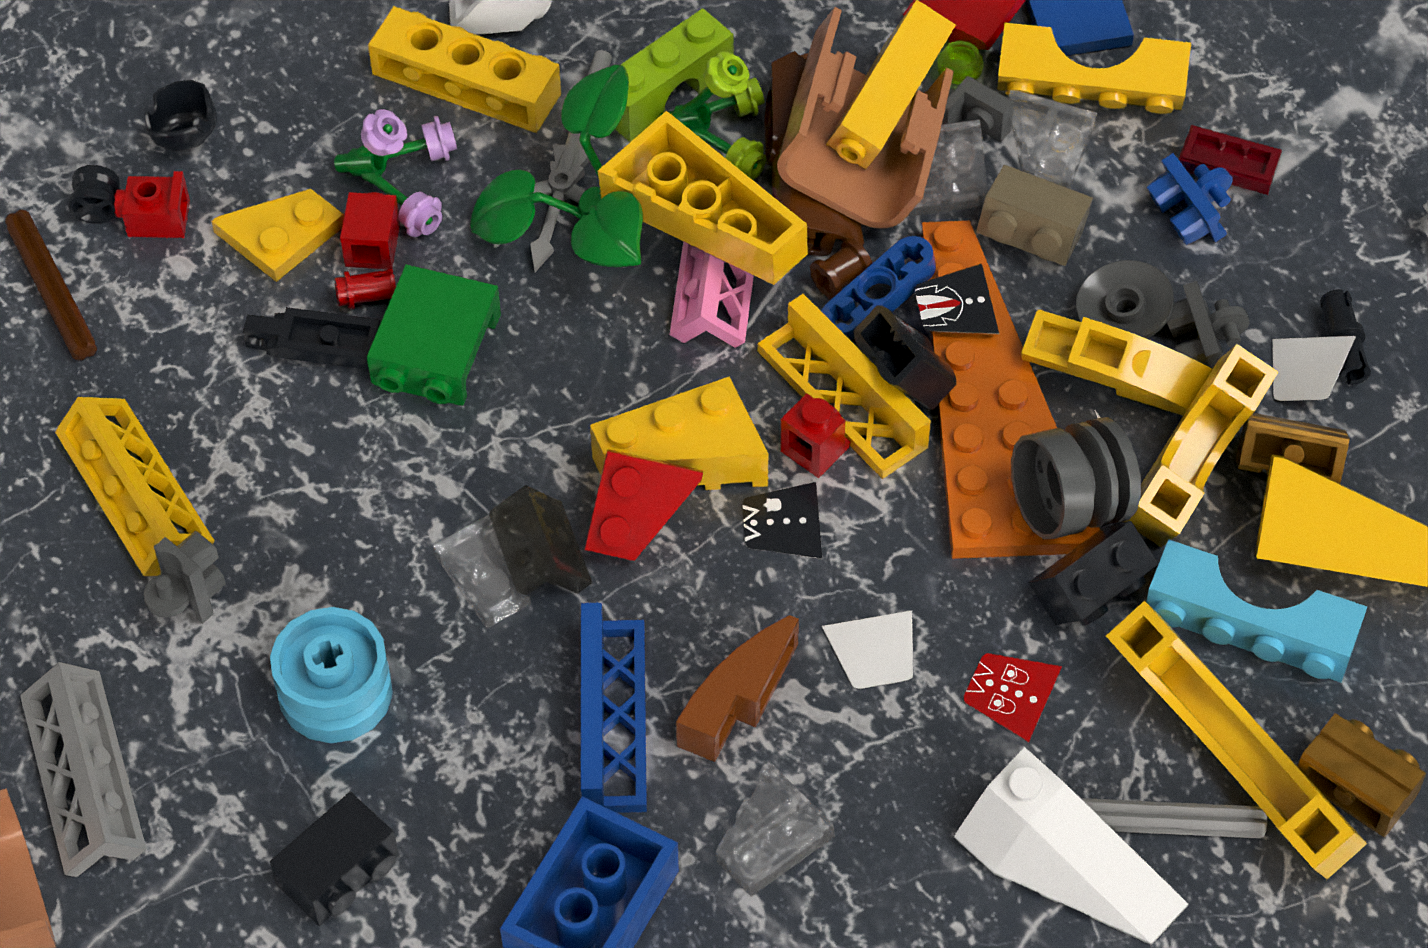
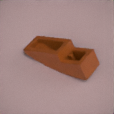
[676,615,799,762]

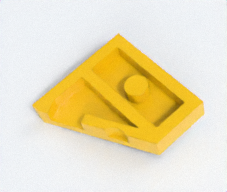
[211,189,344,282]

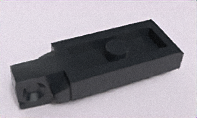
[243,307,382,370]

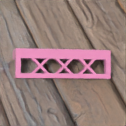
[669,184,765,348]

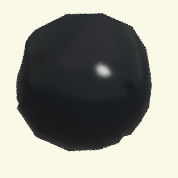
[144,80,217,151]

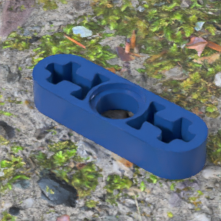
[821,236,936,344]

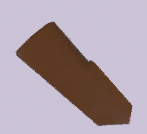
[764,51,864,256]

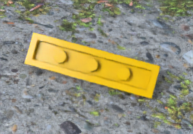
[757,294,931,479]
[55,397,215,576]

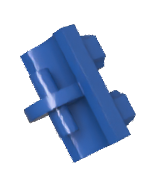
[1146,153,1232,245]

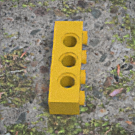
[368,6,561,133]

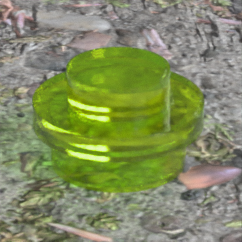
[937,41,983,85]

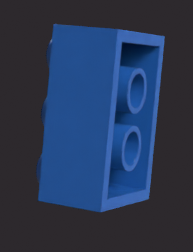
[500,796,679,948]

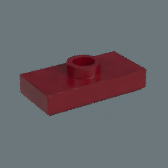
[1178,125,1282,195]

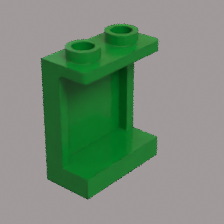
[367,264,501,406]

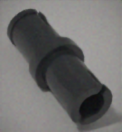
[1320,289,1371,385]

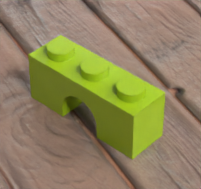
[615,8,734,142]

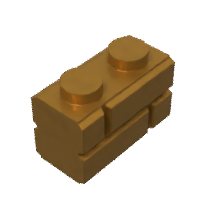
[1236,413,1350,484]
[1298,714,1426,837]

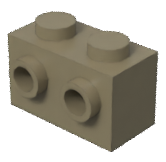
[976,164,1093,266]

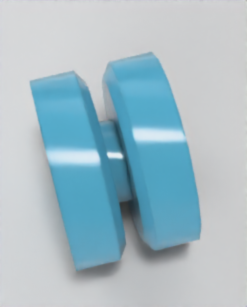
[270,607,393,743]

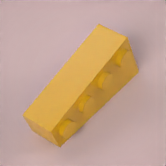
[598,111,808,285]

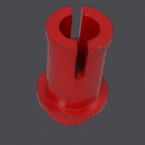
[334,268,396,310]

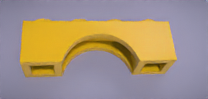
[997,23,1191,114]
[1122,344,1278,547]

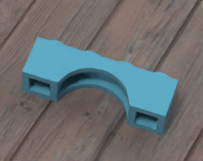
[1146,539,1367,683]

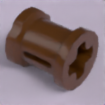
[809,238,872,300]

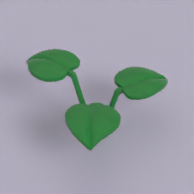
[470,65,643,267]

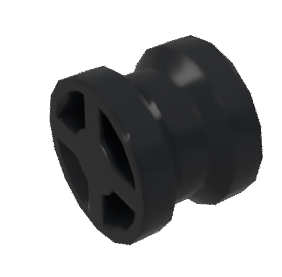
[68,165,120,224]

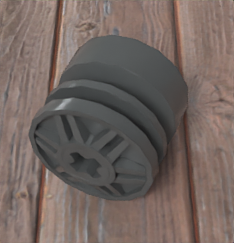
[1011,417,1141,539]

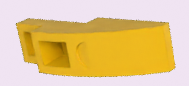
[1021,309,1212,416]

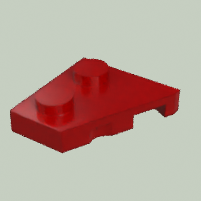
[585,449,703,561]

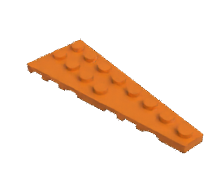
[921,221,1100,559]

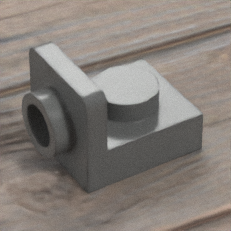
[940,76,1014,142]

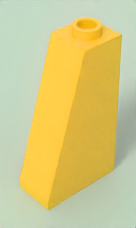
[826,0,956,169]
[1254,455,1428,587]

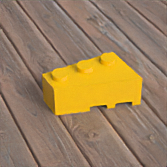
[590,376,769,490]

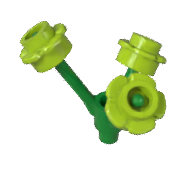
[659,52,766,180]

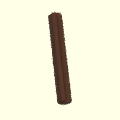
[5,209,97,361]

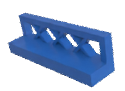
[581,602,647,813]

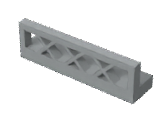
[20,662,147,877]

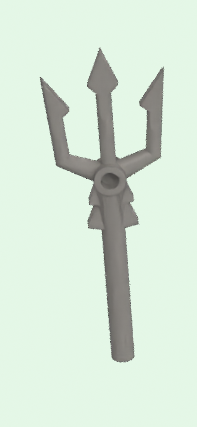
[493,50,612,273]

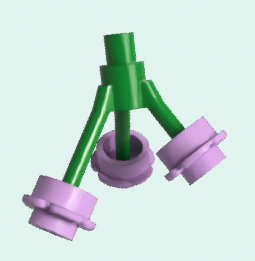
[334,109,457,237]

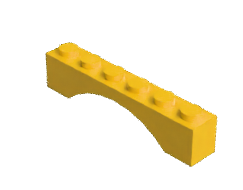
[1106,601,1367,879]

